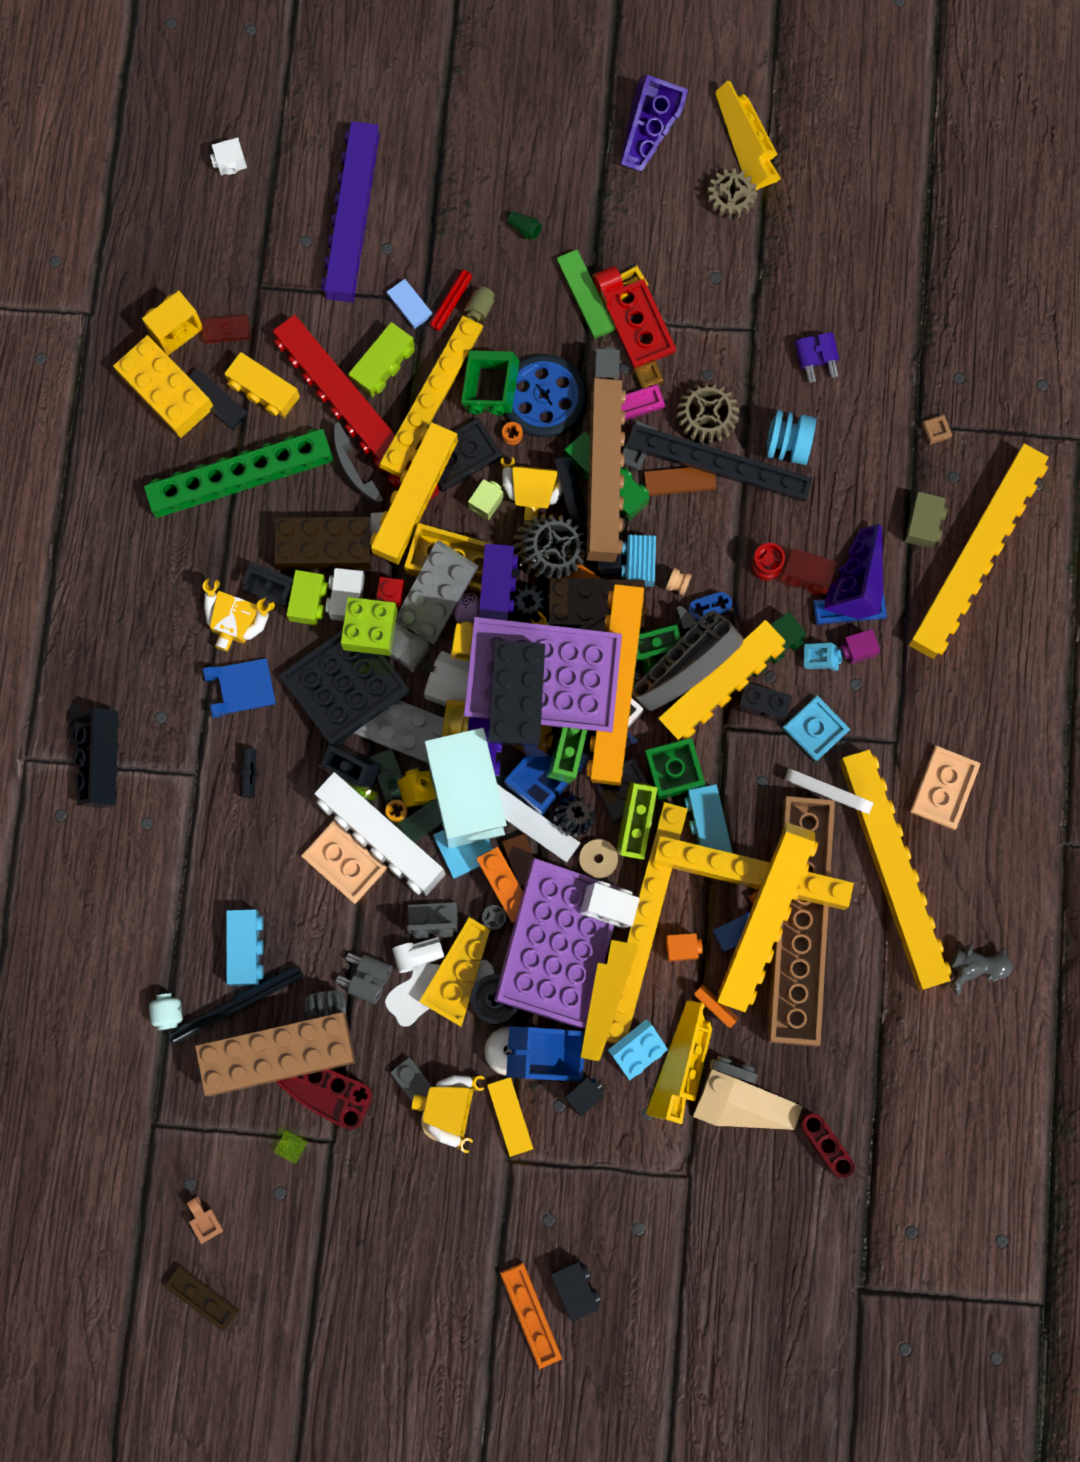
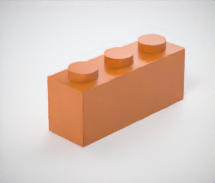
[475,847,523,923]

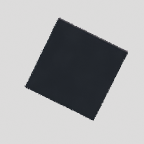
[593,758,656,822]

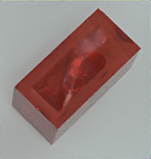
[781,548,837,595]

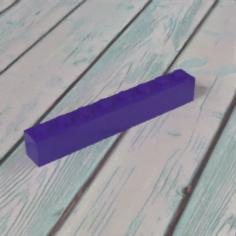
[322,121,380,303]

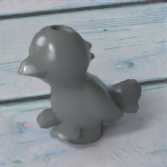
[950,944,1013,995]

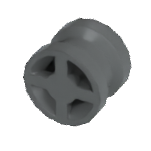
[482,905,507,931]

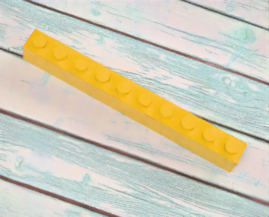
[909,444,1049,659]
[839,750,952,991]
[606,802,688,1044]

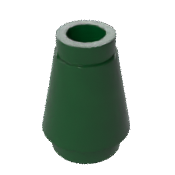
[507,211,542,240]

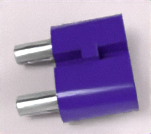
[794,332,840,383]

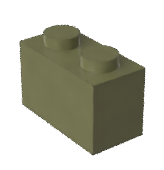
[904,492,948,549]

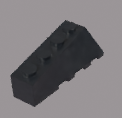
[67,707,119,808]

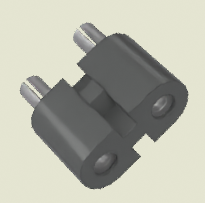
[336,953,392,1005]

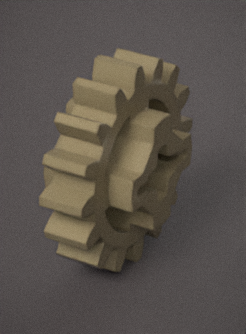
[707,168,757,219]

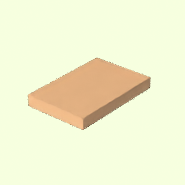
[910,746,981,830]
[301,820,388,904]

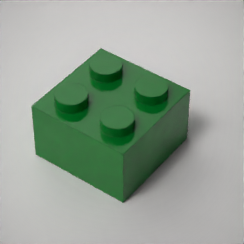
[644,738,705,801]

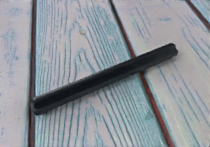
[168,965,303,1044]

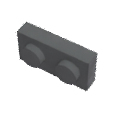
[390,1057,432,1112]

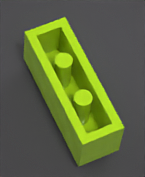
[348,322,415,398]
[616,781,658,859]

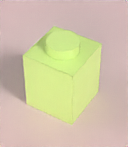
[468,479,504,521]

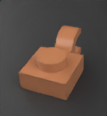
[187,1196,224,1244]

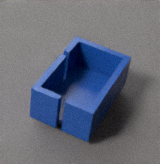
[505,752,589,815]
[506,1026,585,1082]

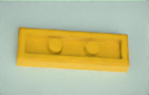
[487,1077,533,1157]

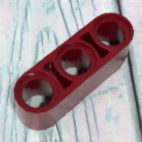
[800,1114,855,1178]

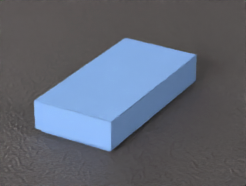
[387,279,433,329]

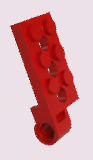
[593,265,676,369]

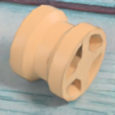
[666,568,692,596]

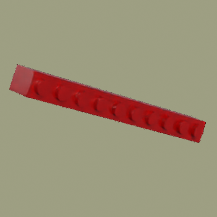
[273,314,439,500]

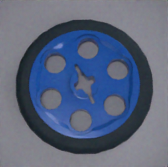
[500,355,588,437]

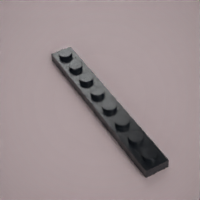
[627,424,813,502]

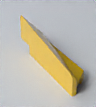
[715,81,781,191]
[580,940,638,1061]
[646,1001,712,1124]

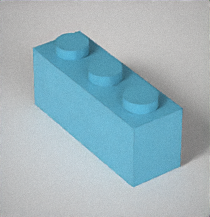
[684,784,732,853]
[227,910,264,986]

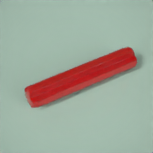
[430,270,472,331]

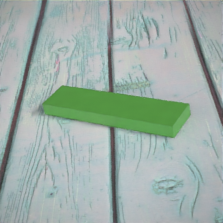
[557,249,615,339]

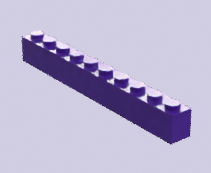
[468,544,518,776]

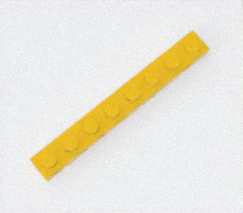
[380,316,483,478]

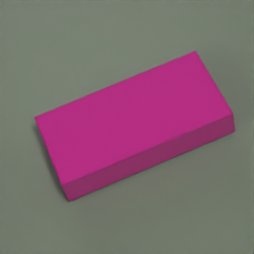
[622,384,665,420]

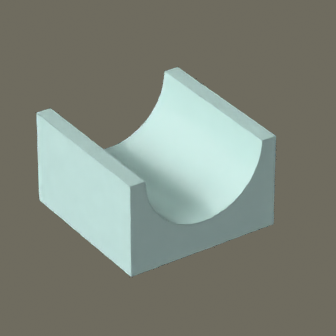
[425,728,507,849]

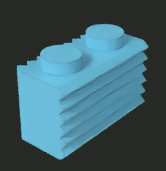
[621,535,656,587]

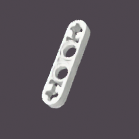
[784,769,874,814]

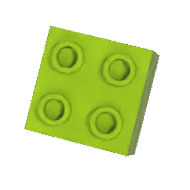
[341,597,398,656]

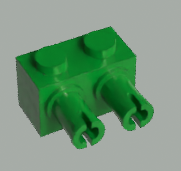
[636,623,681,674]

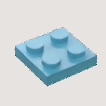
[608,1019,668,1080]

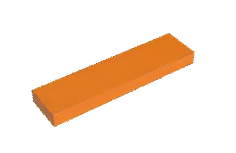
[500,1263,562,1369]

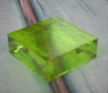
[274,1130,308,1164]

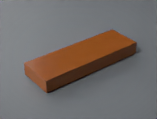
[644,467,716,496]

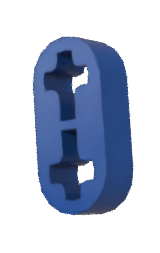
[688,592,732,622]

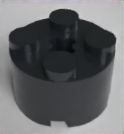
[470,974,519,1025]

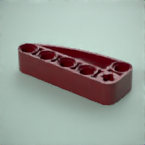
[276,1069,373,1130]

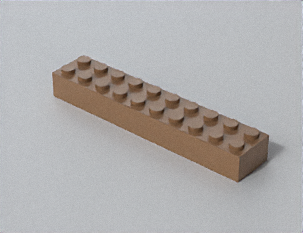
[767,796,835,1047]

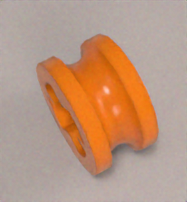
[502,422,523,445]

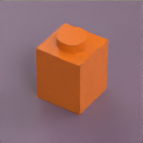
[666,933,702,962]

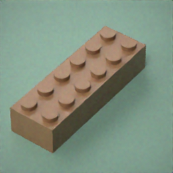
[195,1012,356,1097]

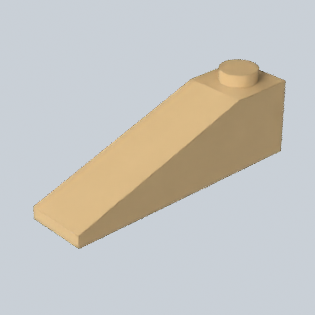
[693,1069,803,1130]

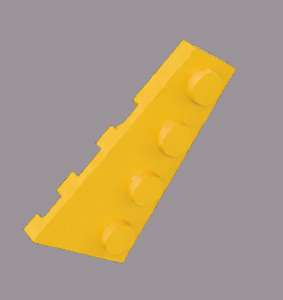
[419,917,490,1027]

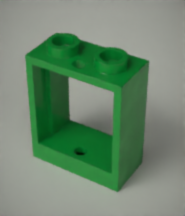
[461,351,520,415]

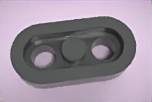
[708,1056,758,1085]

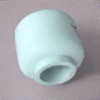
[149,993,183,1030]

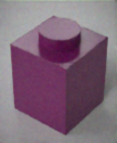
[841,629,880,665]

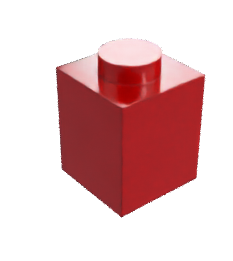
[376,577,405,610]

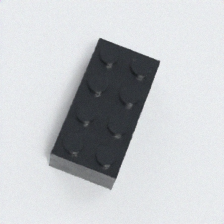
[487,640,545,746]

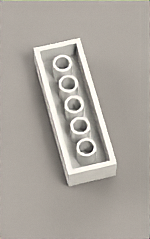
[315,772,446,896]

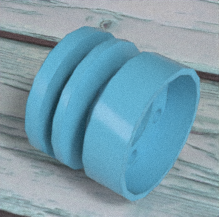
[766,409,817,465]

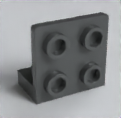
[407,902,458,939]

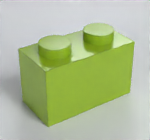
[287,570,329,626]

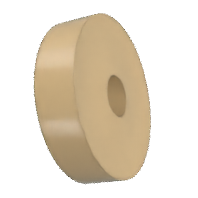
[579,839,618,879]

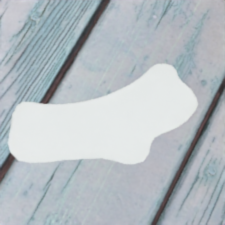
[385,960,494,1027]

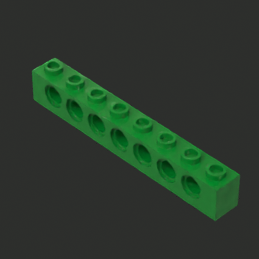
[144,429,334,518]

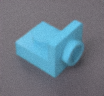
[804,643,842,671]

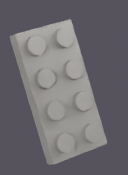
[396,541,479,645]
[353,700,444,764]

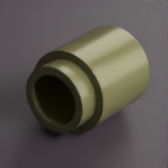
[465,286,495,322]

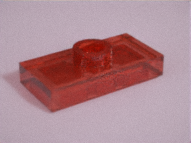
[202,315,250,344]

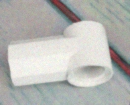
[392,937,444,973]

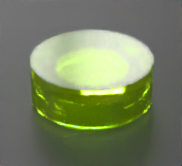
[353,785,378,801]

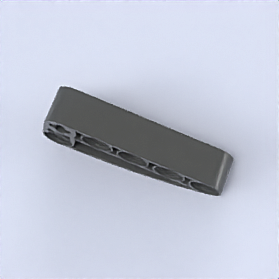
[632,611,743,711]

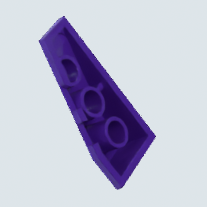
[620,75,689,172]
[824,523,883,619]

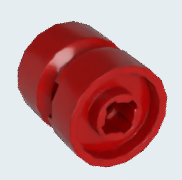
[751,543,785,581]

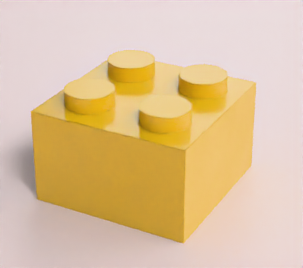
[142,291,204,356]

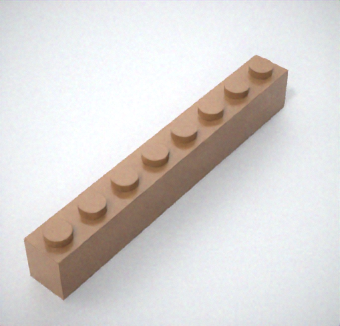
[586,378,626,562]

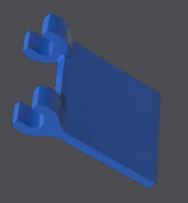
[203,658,276,718]

